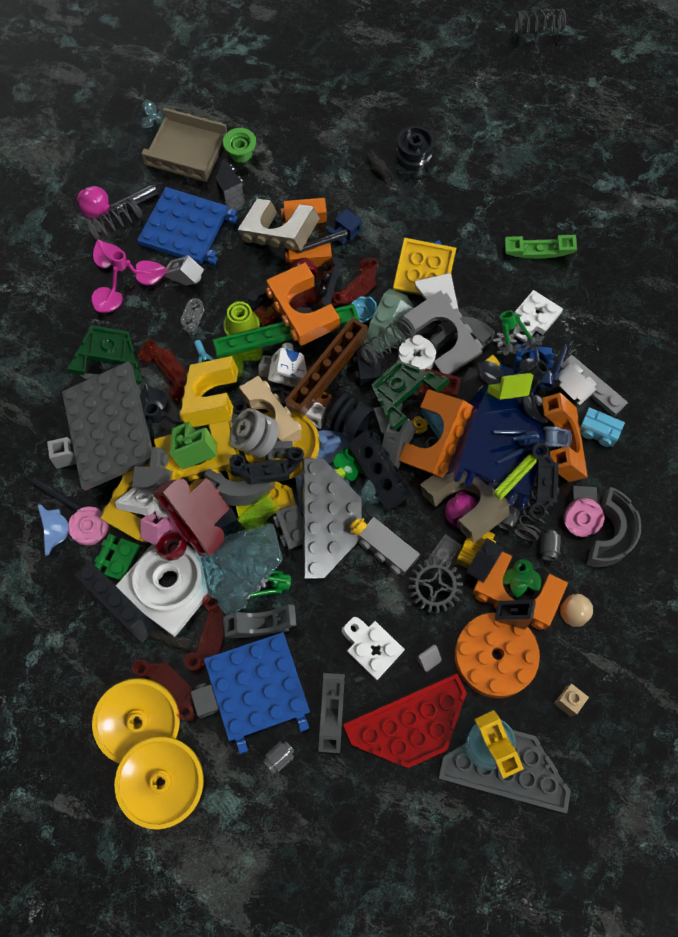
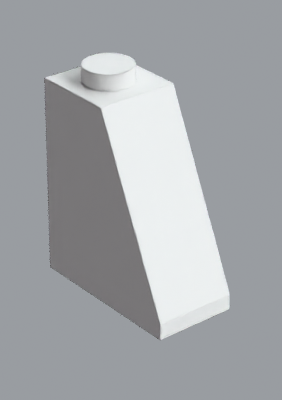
[415,273,458,322]

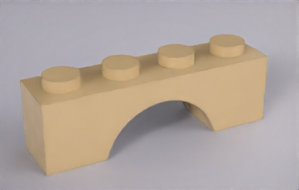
[239,376,302,443]

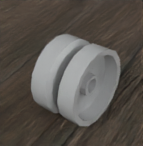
[230,408,279,458]

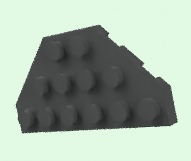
[302,458,362,578]
[438,728,571,814]

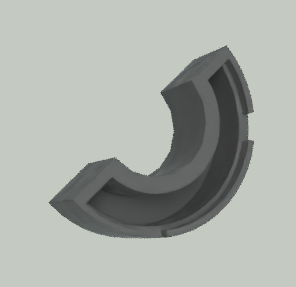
[586,487,641,567]

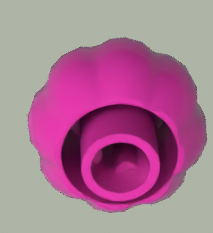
[77,186,111,219]
[445,492,479,529]

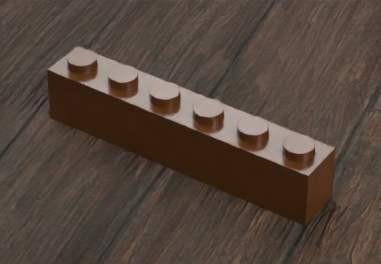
[285,317,368,419]

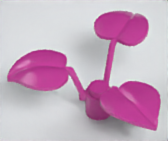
[92,239,167,313]

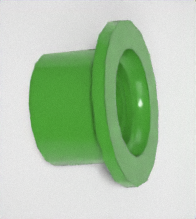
[223,128,256,162]

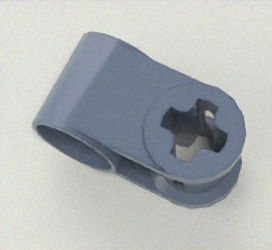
[543,427,572,447]

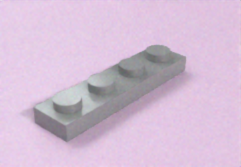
[560,355,628,417]

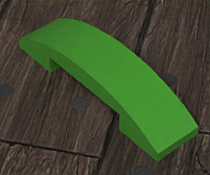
[505,235,577,259]

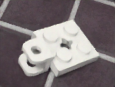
[513,290,563,342]
[115,487,170,518]
[342,617,405,680]

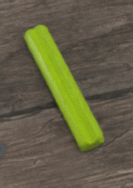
[493,455,537,500]

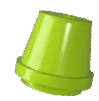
[223,302,260,336]

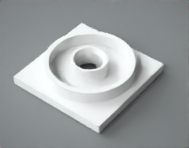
[116,544,226,637]

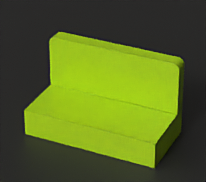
[487,373,534,400]

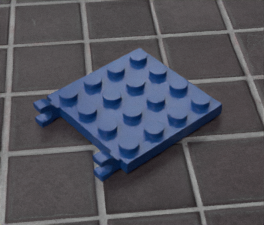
[137,187,238,265]
[204,632,310,754]

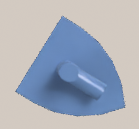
[317,430,351,464]

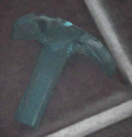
[140,99,165,128]
[359,475,381,504]

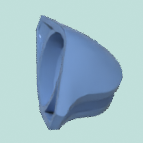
[38,505,69,556]

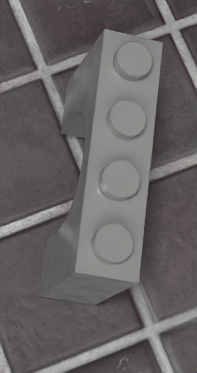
[404,290,483,377]

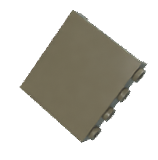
[142,108,227,182]

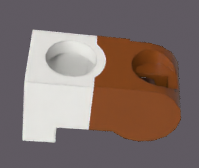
[305,392,332,429]

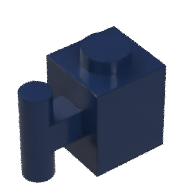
[327,209,362,244]

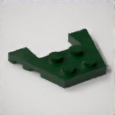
[67,325,142,385]
[371,360,450,431]

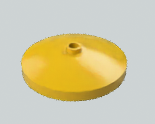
[92,678,180,764]
[115,737,204,829]

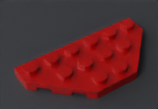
[343,673,467,769]

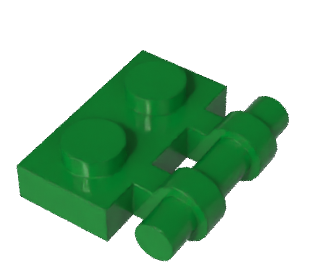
[93,534,140,581]

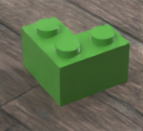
[170,422,217,470]

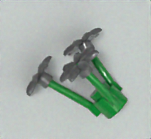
[493,311,544,356]

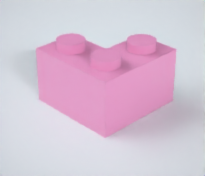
[141,511,188,545]

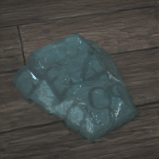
[201,523,283,616]

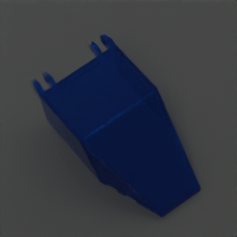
[446,364,545,510]

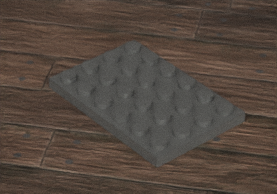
[62,362,152,491]

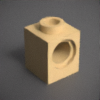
[554,684,589,717]

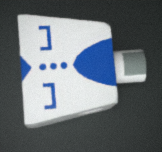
[268,343,307,388]

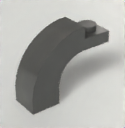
[430,317,495,352]
[204,469,275,506]
[223,604,297,638]
[319,673,345,753]

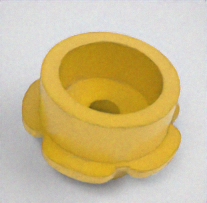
[411,416,428,434]
[349,518,367,536]

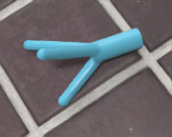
[194,340,214,363]

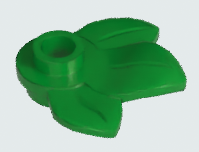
[333,447,365,481]
[503,559,541,598]

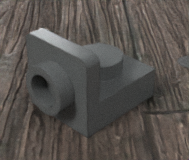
[265,441,293,461]

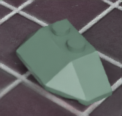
[363,289,414,354]

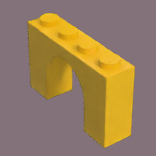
[180,356,238,427]
[154,420,240,482]
[101,463,184,542]

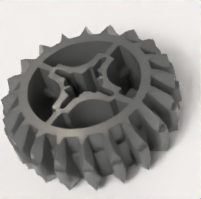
[408,558,463,613]

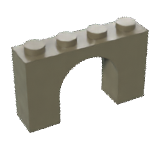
[238,199,320,251]
[420,458,510,543]

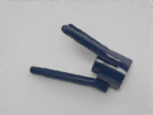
[534,346,568,389]
[492,430,539,464]

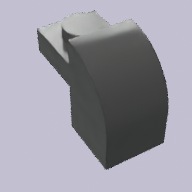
[132,447,172,490]

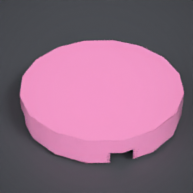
[563,498,604,537]
[68,507,109,546]

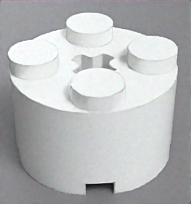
[398,335,436,372]
[558,363,597,405]

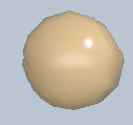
[560,594,593,627]

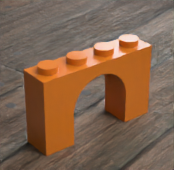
[281,198,332,267]
[265,262,340,346]
[398,390,474,478]
[542,393,588,482]
[472,552,568,630]

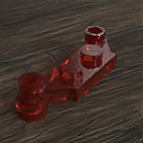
[331,258,379,306]
[254,287,317,327]
[138,339,188,401]
[184,593,225,671]
[132,659,194,721]

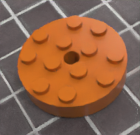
[454,613,540,698]

